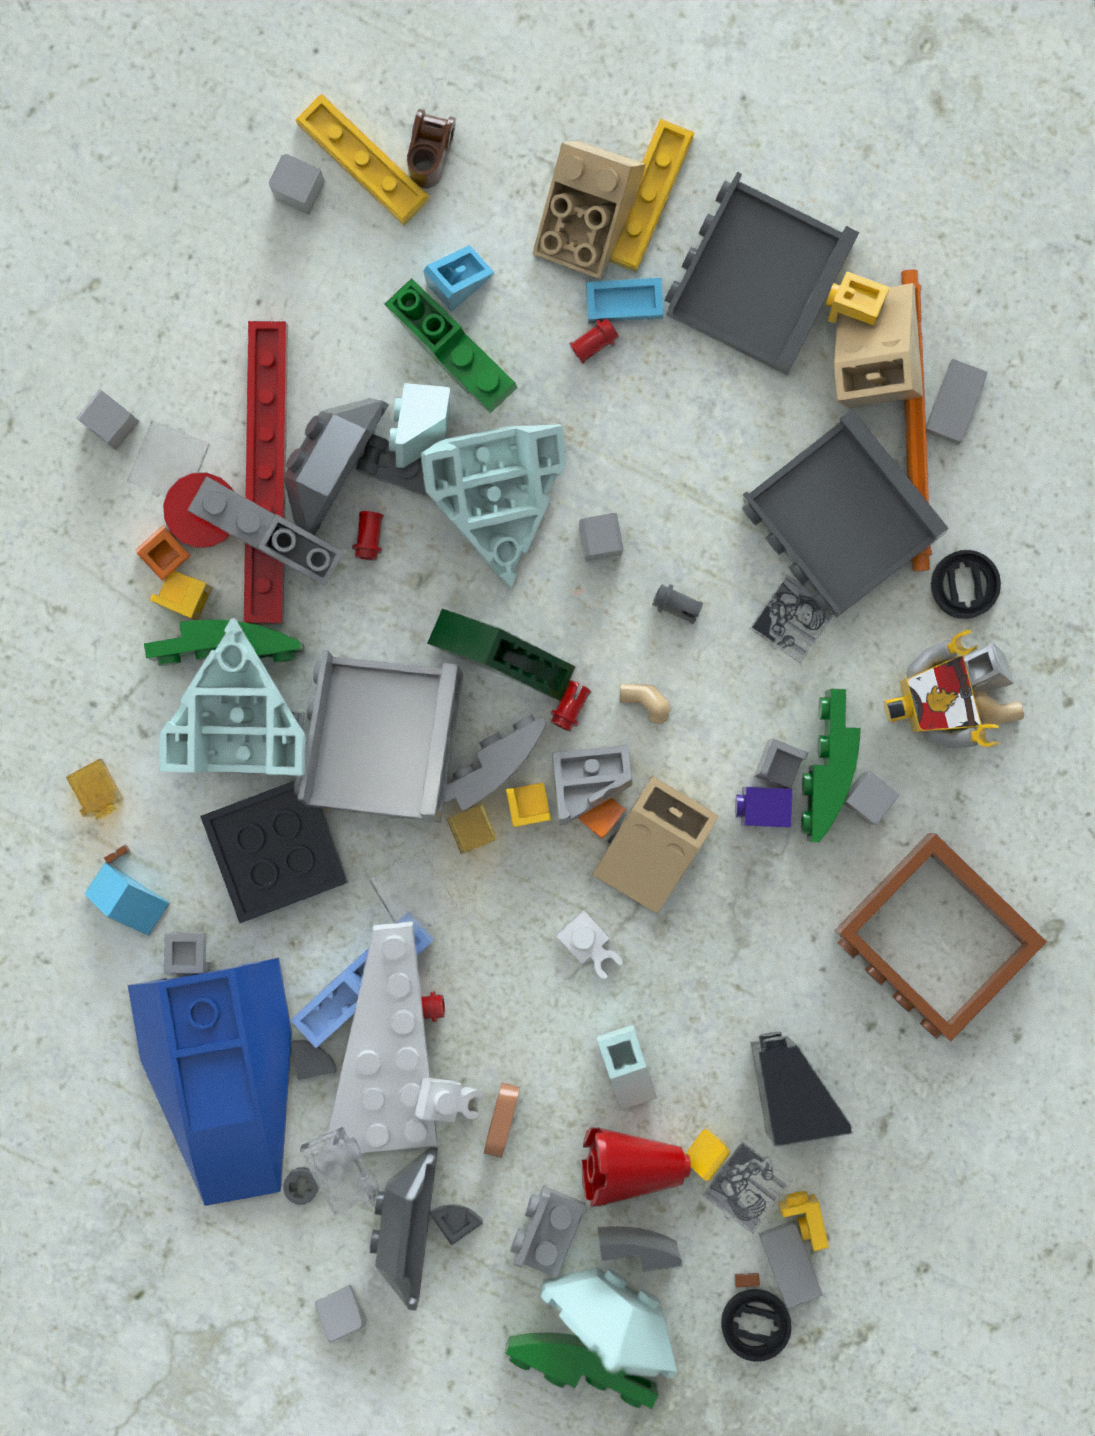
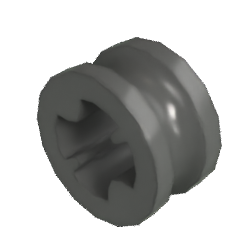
[283,1167,320,1205]

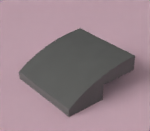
[598,1226,682,1272]

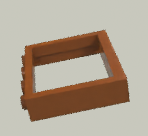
[834,833,1047,1041]

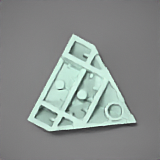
[421,424,566,588]
[159,618,306,775]
[540,1267,677,1379]

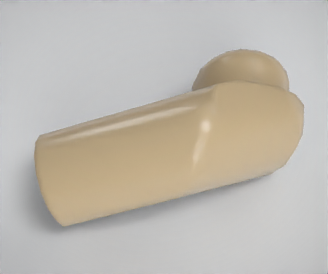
[620,684,671,724]
[973,690,1024,725]

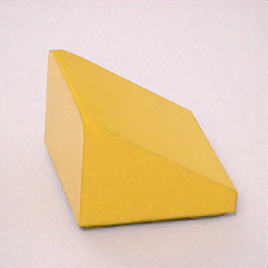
[685,1129,730,1182]

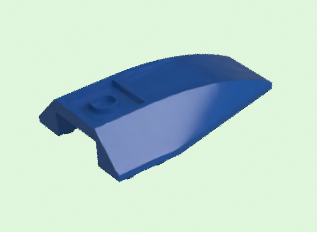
[127,957,292,1206]

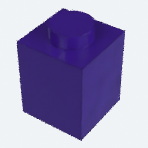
[735,787,793,827]

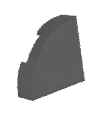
[291,1040,337,1080]
[430,1204,483,1246]

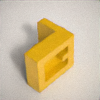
[825,271,890,326]
[778,1191,829,1251]

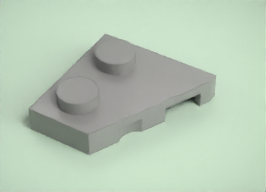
[552,745,632,825]

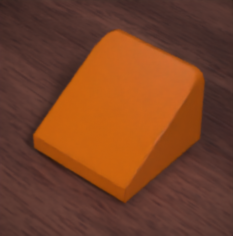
[136,525,191,581]
[578,798,626,839]

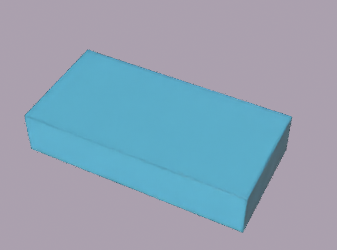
[586,278,664,323]

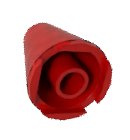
[581,1127,691,1207]

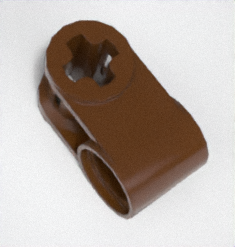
[407,109,456,189]

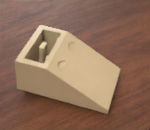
[532,140,646,279]
[834,283,923,408]
[592,776,719,914]

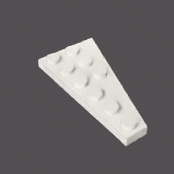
[323,922,437,1157]

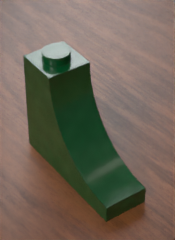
[427,609,576,701]

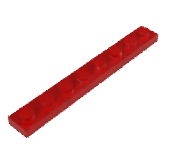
[244,321,288,624]

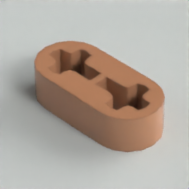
[483,1082,520,1158]

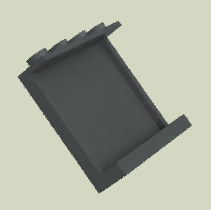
[664,172,860,375]
[742,409,948,617]

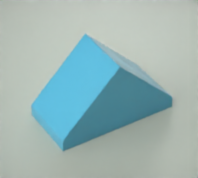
[423,245,495,312]
[85,862,170,935]

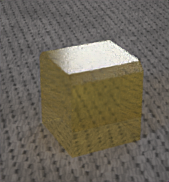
[447,804,498,854]

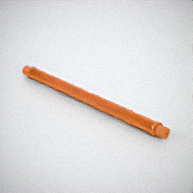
[901,269,932,572]

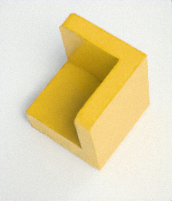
[150,570,213,620]
[506,782,551,827]

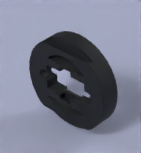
[931,550,1001,619]
[721,1289,792,1362]

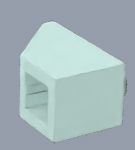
[389,383,450,468]
[596,1024,657,1110]

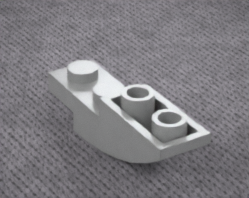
[187,476,344,586]
[444,714,546,812]

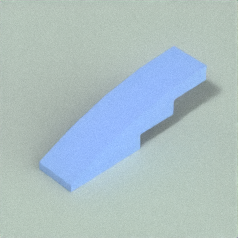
[290,912,434,1048]

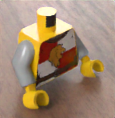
[884,630,1000,748]

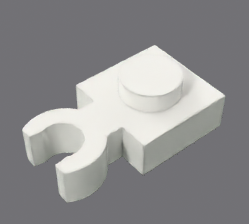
[556,910,623,979]
[415,1078,483,1122]

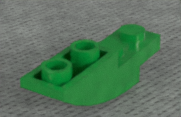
[385,278,518,414]
[144,620,305,666]
[801,689,861,842]
[505,1332,659,1409]

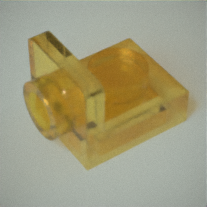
[66,759,124,820]

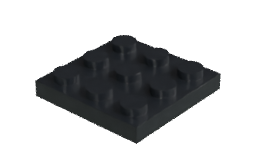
[200,781,349,923]

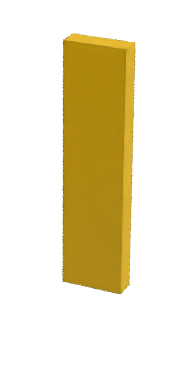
[295,94,430,226]
[609,118,695,273]

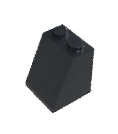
[750,1032,852,1146]

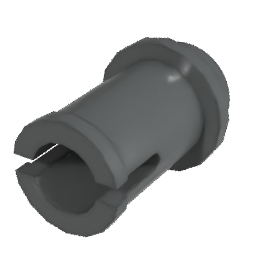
[652,584,703,624]

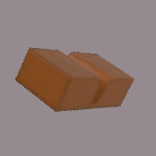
[104,845,130,864]
[735,1273,760,1287]

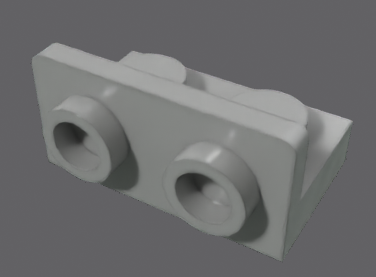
[510,1186,586,1278]

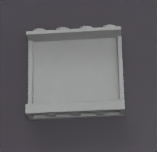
[294,650,463,823]

